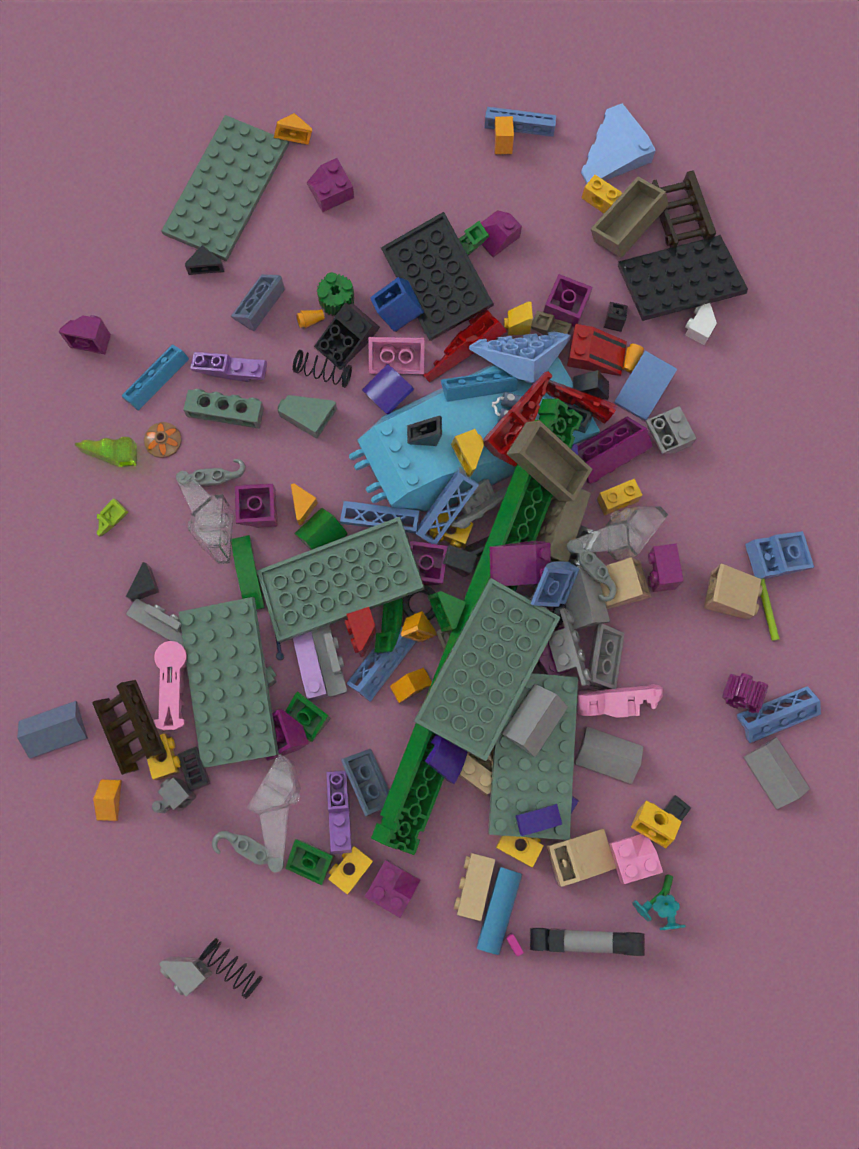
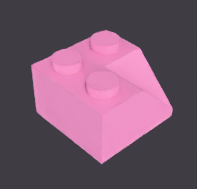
[609,834,663,884]

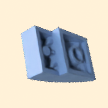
[614,351,677,421]
[745,531,814,579]
[531,561,580,607]

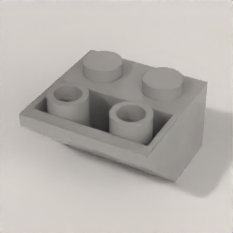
[645,406,697,454]
[159,957,213,996]

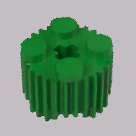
[317,272,355,316]

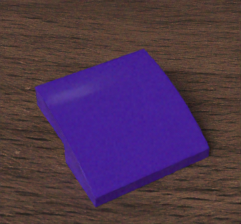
[362,364,414,415]
[425,734,467,784]

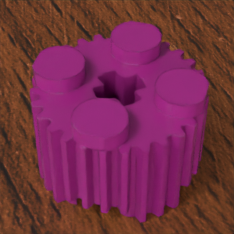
[722,673,768,713]

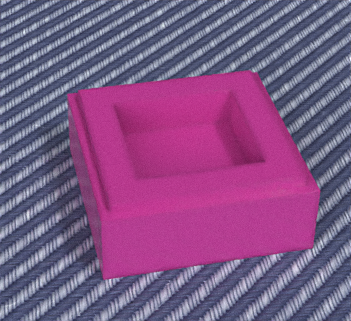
[506,932,524,956]

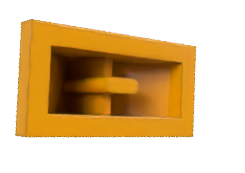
[274,113,312,145]
[494,116,514,154]
[291,483,318,525]
[401,611,437,642]
[390,667,432,703]
[93,779,122,821]

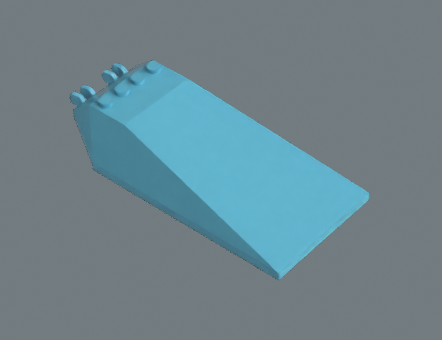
[349,357,600,512]

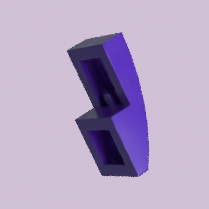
[516,804,562,836]

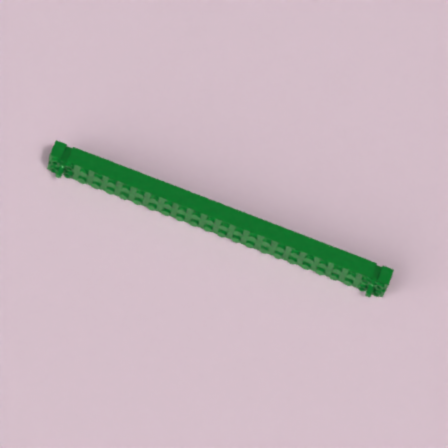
[371,399,583,855]

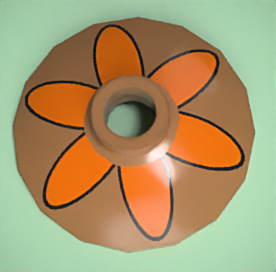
[144,422,181,458]

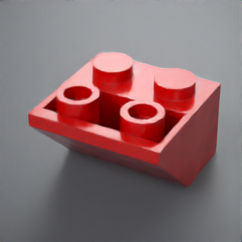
[345,607,377,657]

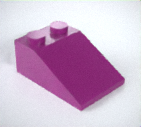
[490,540,551,586]

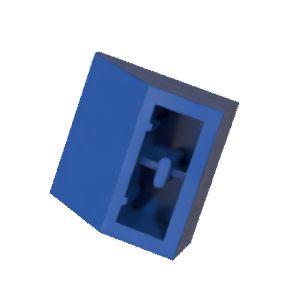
[370,277,424,332]

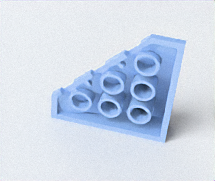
[581,103,656,184]
[469,331,571,383]

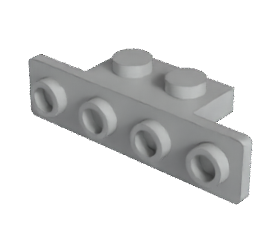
[451,479,508,529]
[126,599,184,647]
[549,608,591,686]
[311,625,347,697]

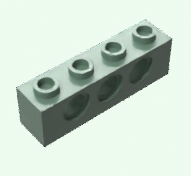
[183,389,264,429]

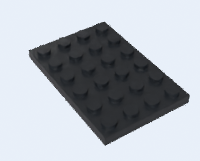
[381,212,494,341]
[618,235,748,321]

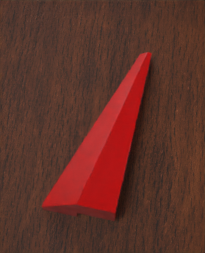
[423,310,507,383]
[483,371,552,466]
[532,380,618,424]

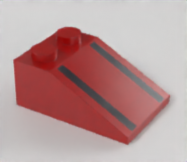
[567,324,627,376]

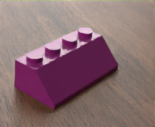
[578,416,653,484]

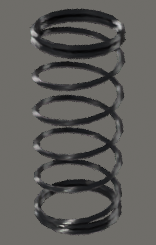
[292,350,352,388]
[199,938,263,999]

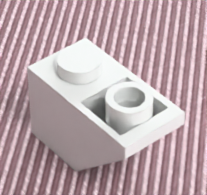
[685,303,717,345]

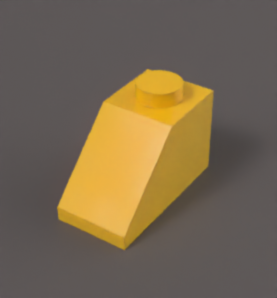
[504,302,533,336]
[451,429,484,477]

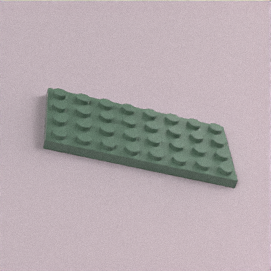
[161,115,289,261]
[257,517,425,643]
[413,578,561,761]
[179,597,279,768]
[488,673,578,840]

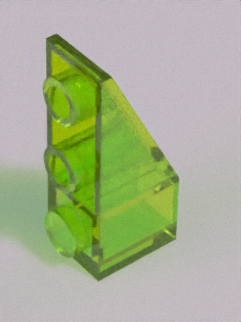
[75,437,137,467]

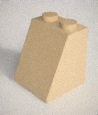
[600,557,652,609]
[704,564,763,620]

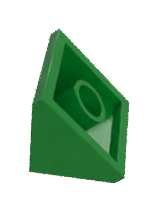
[294,508,348,550]
[427,591,466,632]
[285,691,331,742]
[285,839,335,885]

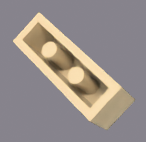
[454,853,495,921]

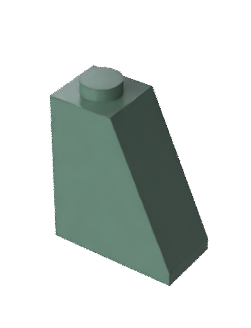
[278,395,337,438]

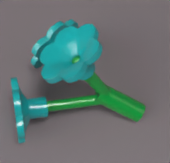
[632,874,686,930]

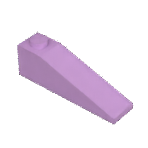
[293,632,328,701]

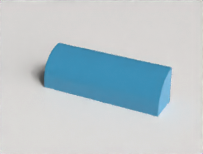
[476,867,522,955]

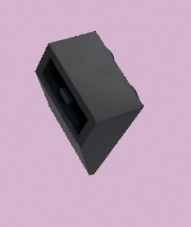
[314,302,380,370]

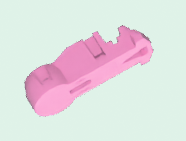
[154,641,187,731]
[576,684,664,718]

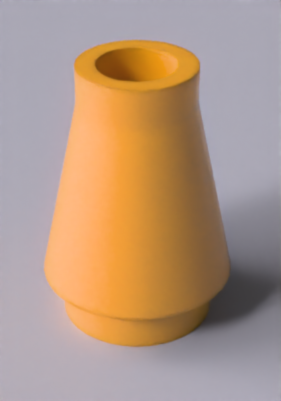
[296,309,325,328]
[623,343,644,373]

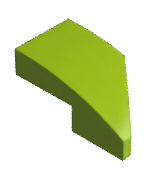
[97,498,128,536]

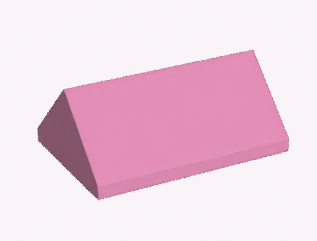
[368,337,424,374]

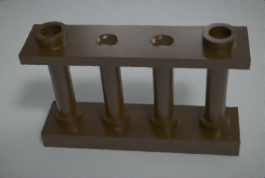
[652,170,716,248]
[92,680,166,775]

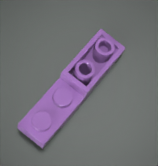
[190,352,267,382]
[326,771,352,854]

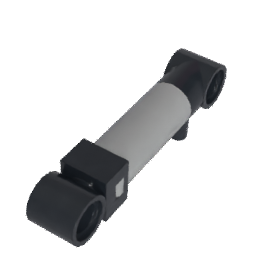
[530,928,645,956]

